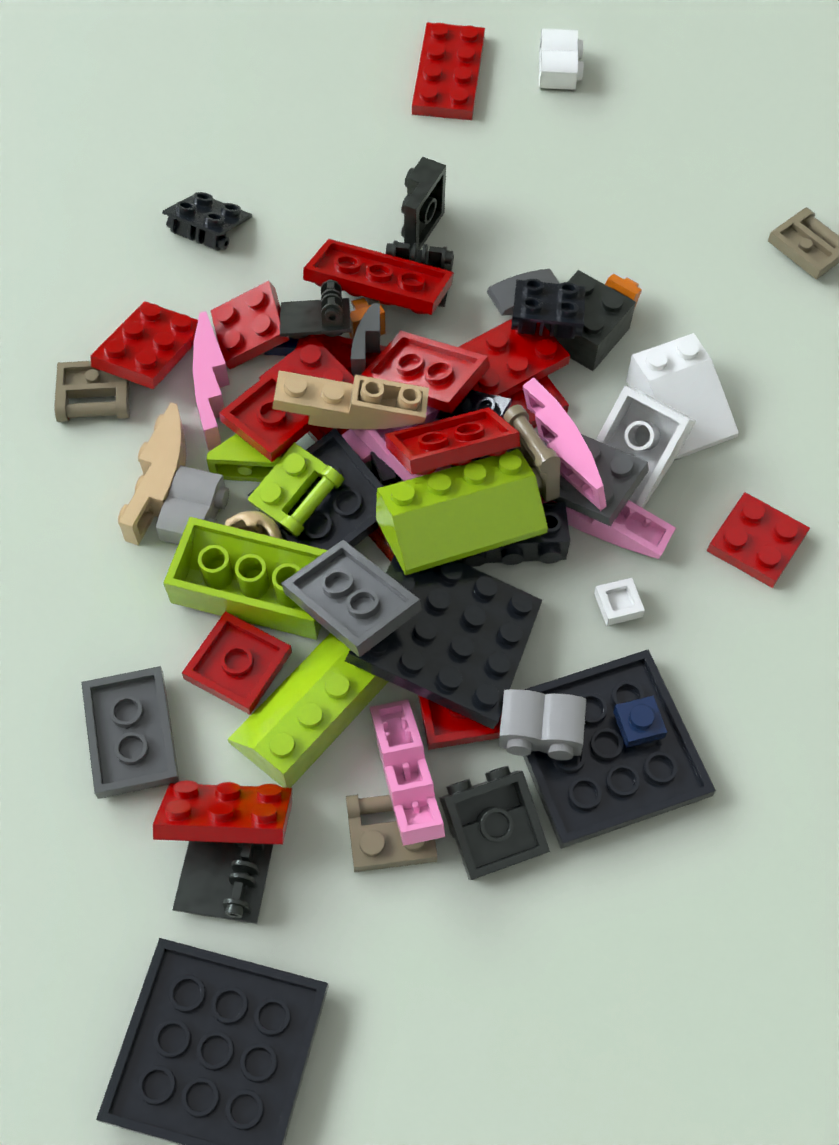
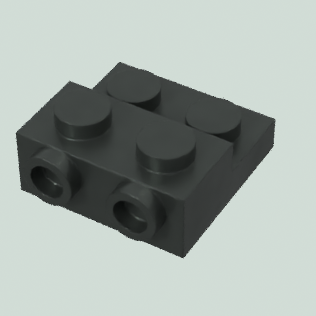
[401,156,446,250]
[439,766,550,880]

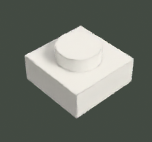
[594,578,645,626]

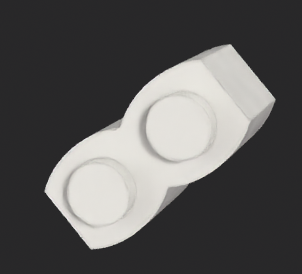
[539,29,584,90]

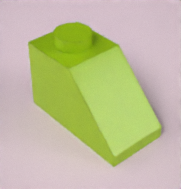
[206,434,287,482]

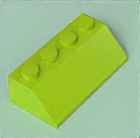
[376,449,548,575]
[163,517,327,640]
[227,633,389,788]

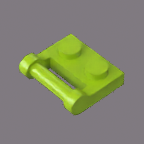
[247,442,345,537]

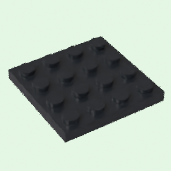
[345,555,542,729]
[523,649,716,849]
[96,938,329,1145]

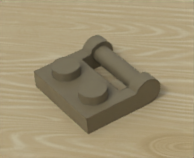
[768,207,839,280]
[54,361,130,422]
[504,404,560,502]
[346,794,438,872]

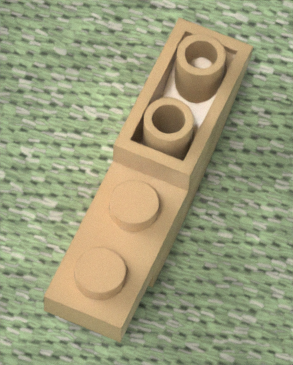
[272,370,429,429]
[118,402,186,546]

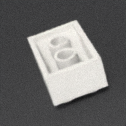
[626,333,739,460]
[596,386,696,508]

